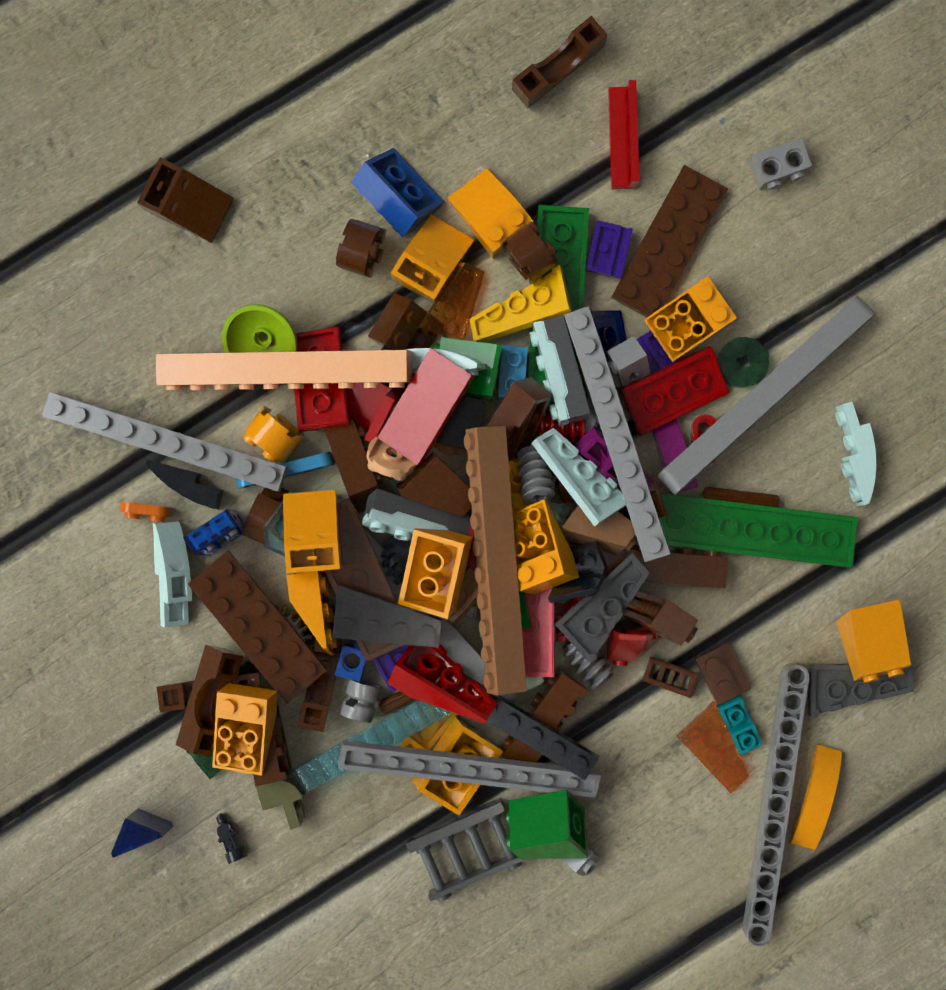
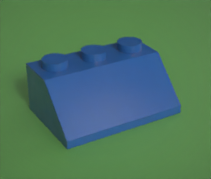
[351,148,445,237]

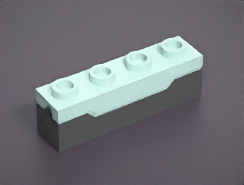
[529,315,590,426]
[362,489,471,541]

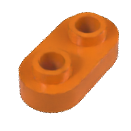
[119,502,172,522]

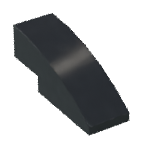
[146,460,224,510]

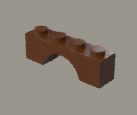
[512,16,608,109]
[176,645,243,756]

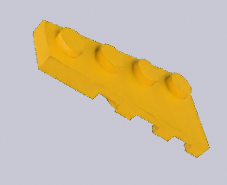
[470,264,572,343]

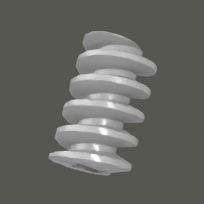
[517,446,555,504]
[562,641,614,691]

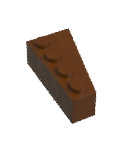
[501,669,589,762]

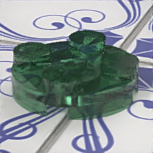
[717,337,769,388]

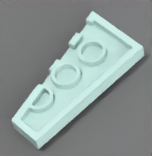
[531,428,626,527]

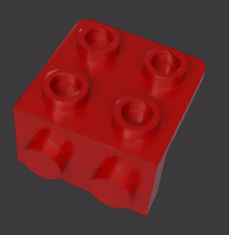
[346,383,402,442]

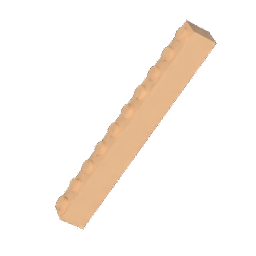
[156,350,412,391]

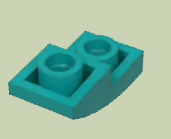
[716,695,763,756]

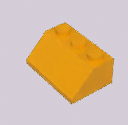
[398,528,473,619]
[412,716,503,815]

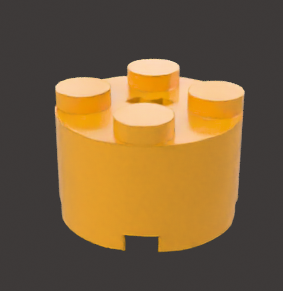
[243,406,304,463]

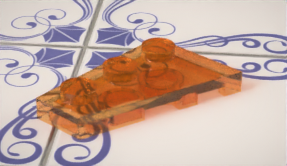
[677,701,749,793]

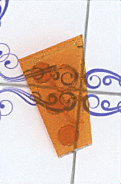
[419,263,485,340]

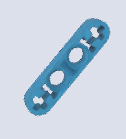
[235,452,334,489]

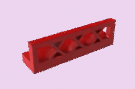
[608,80,639,190]

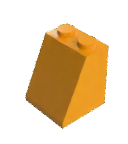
[836,599,911,683]

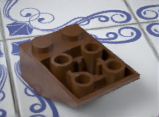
[137,157,234,243]

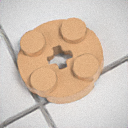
[367,437,417,481]

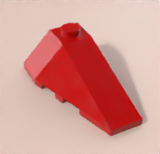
[607,628,662,666]
[387,644,497,724]

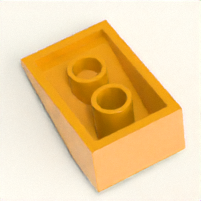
[447,168,534,259]

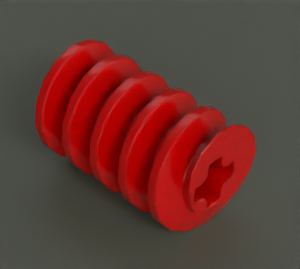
[533,409,586,444]

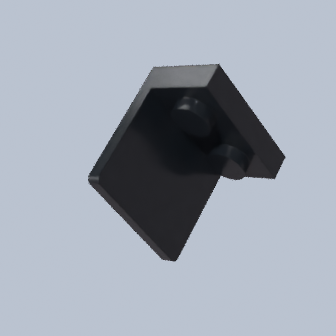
[436,396,486,450]
[548,541,608,603]

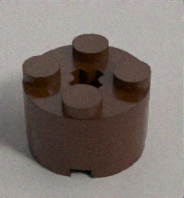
[336,219,387,278]
[500,222,557,284]

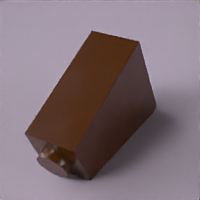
[397,452,472,517]

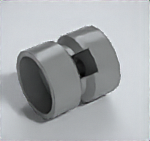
[340,680,382,723]

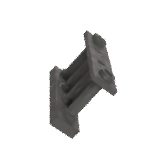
[406,798,526,902]

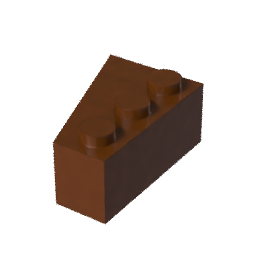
[486,377,552,462]
[324,418,384,513]
[253,700,293,787]

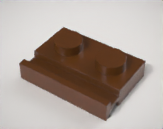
[694,642,751,705]

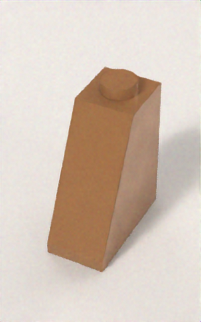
[560,505,637,555]

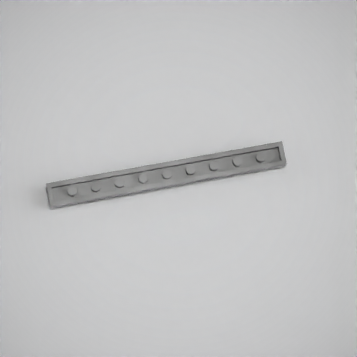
[564,306,671,563]
[42,392,288,492]
[338,740,601,798]

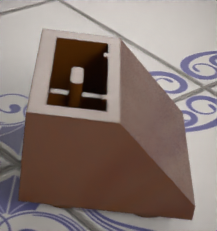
[368,293,443,350]

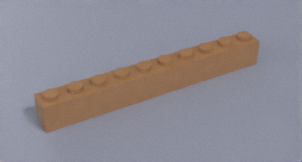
[464,426,527,695]

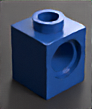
[335,641,366,682]

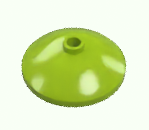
[222,304,297,353]

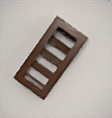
[642,656,701,698]

